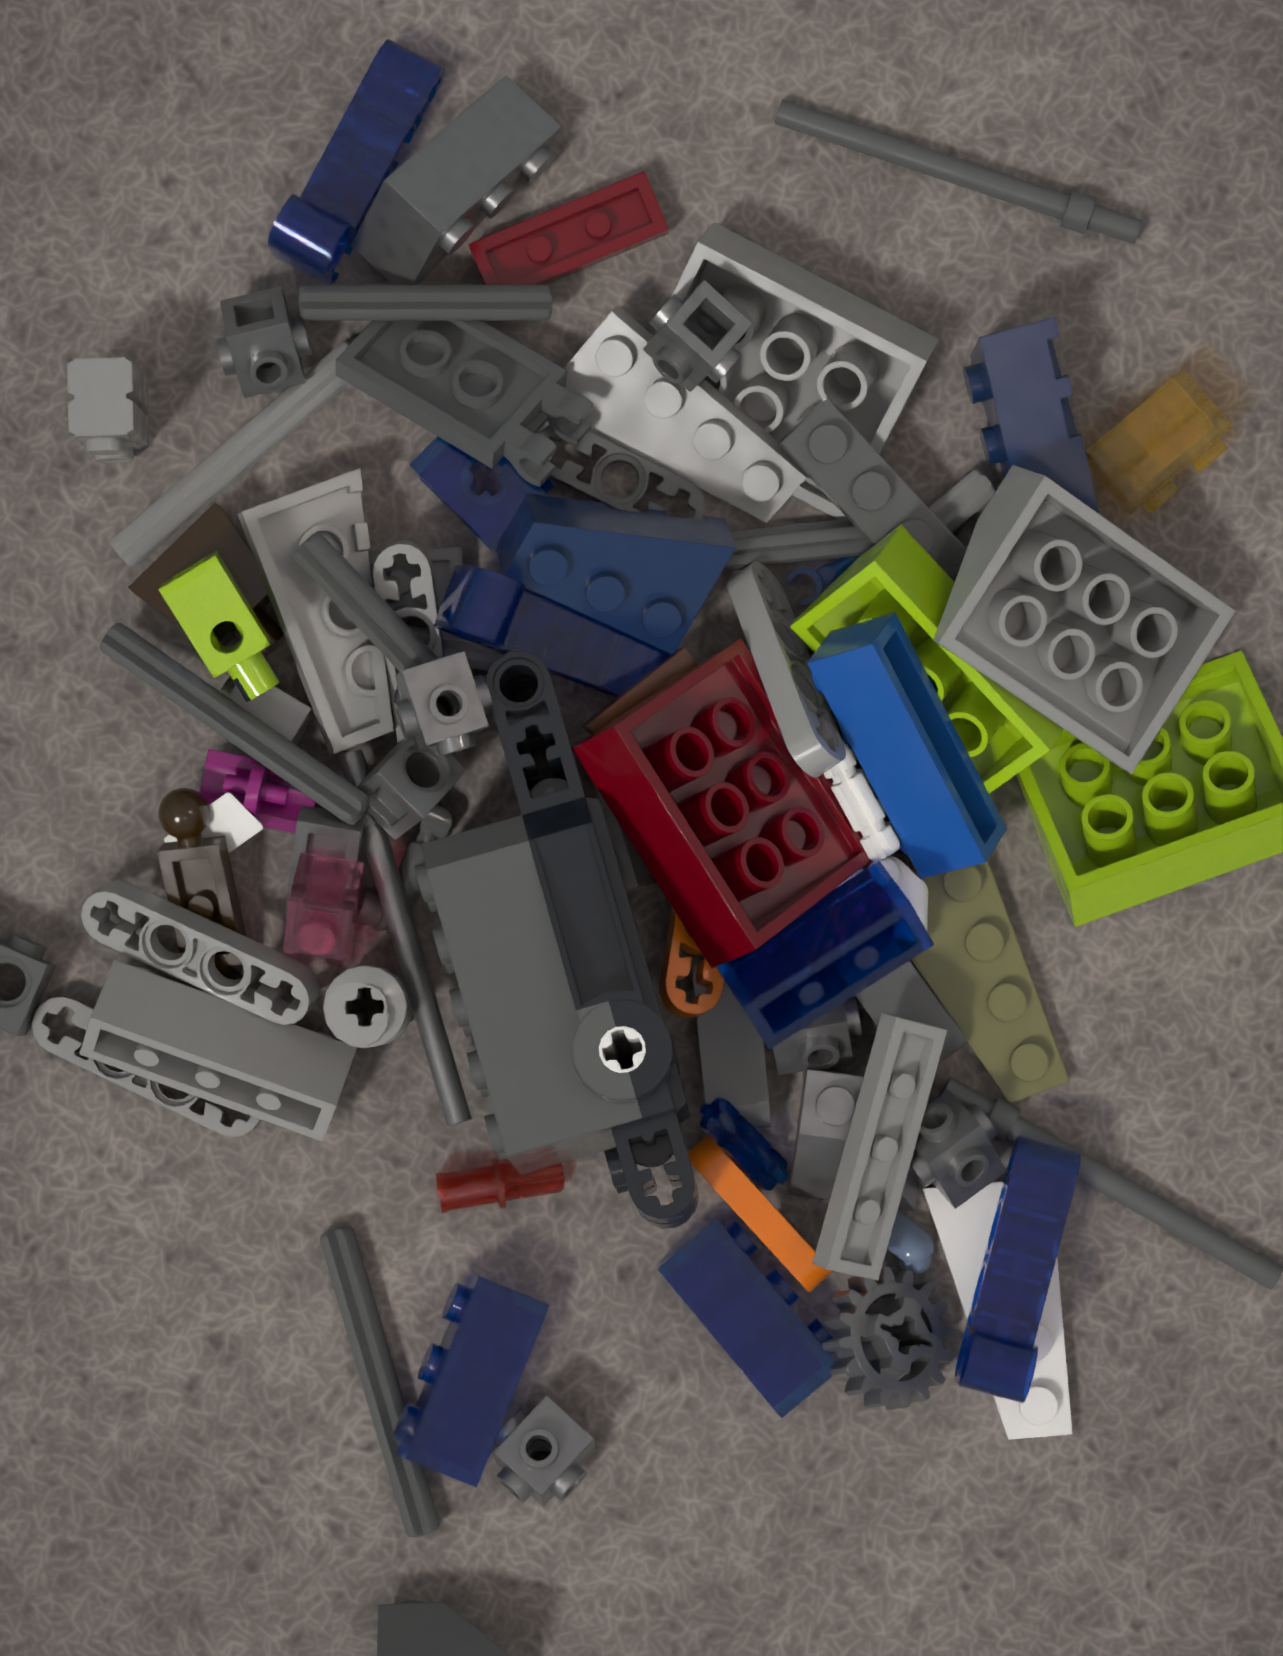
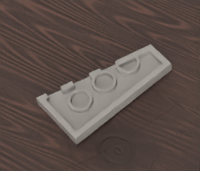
[564,305,808,523]
[237,468,394,755]

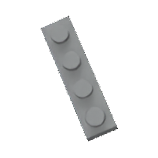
[812,1012,947,1281]

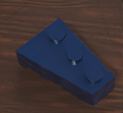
[496,493,736,655]

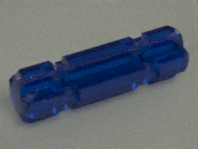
[699,1098,789,1191]

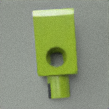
[158,550,279,702]

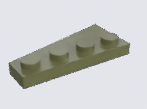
[860,860,1070,1103]

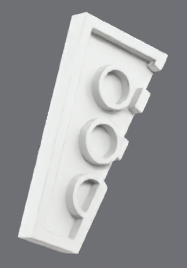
[922,1177,1072,1440]

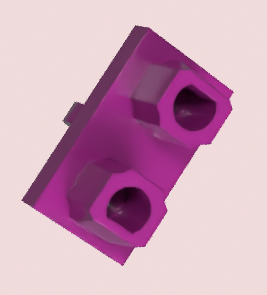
[199,749,316,835]

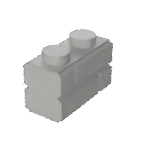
[67,357,149,463]

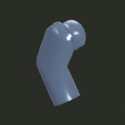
[887,1211,934,1275]

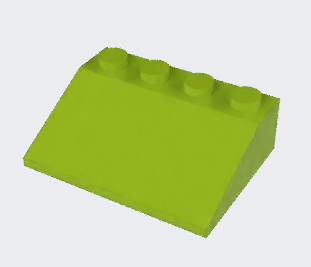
[1016,650,1283,927]

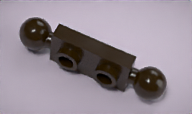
[157,788,247,989]

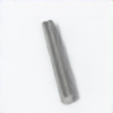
[111,341,350,567]

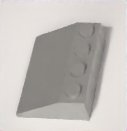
[653,222,940,520]
[933,465,1236,774]

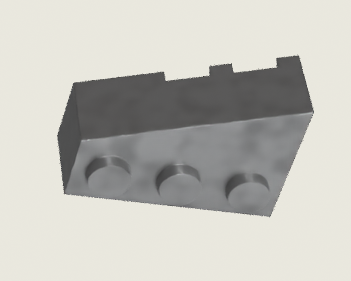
[351,75,561,285]

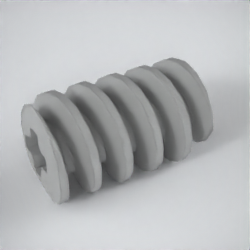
[323,965,413,1049]

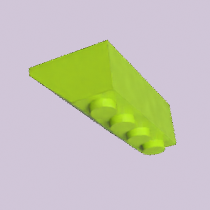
[790,525,1064,794]

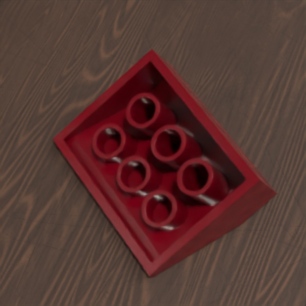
[572,638,871,968]

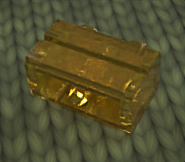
[1086,369,1233,516]

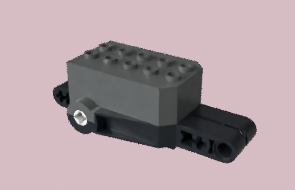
[414,651,699,1229]

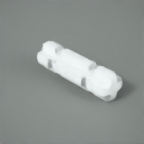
[824,739,900,861]

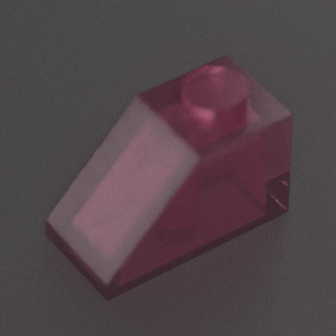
[283,853,364,969]

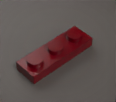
[468,171,669,285]

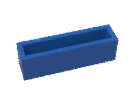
[807,612,1007,879]

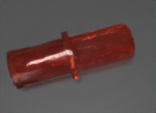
[435,1158,565,1214]

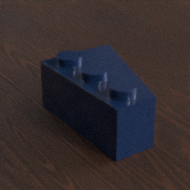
[963,317,1099,513]

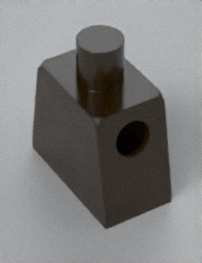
[128,502,285,658]

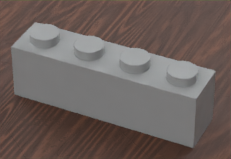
[79,960,357,1142]

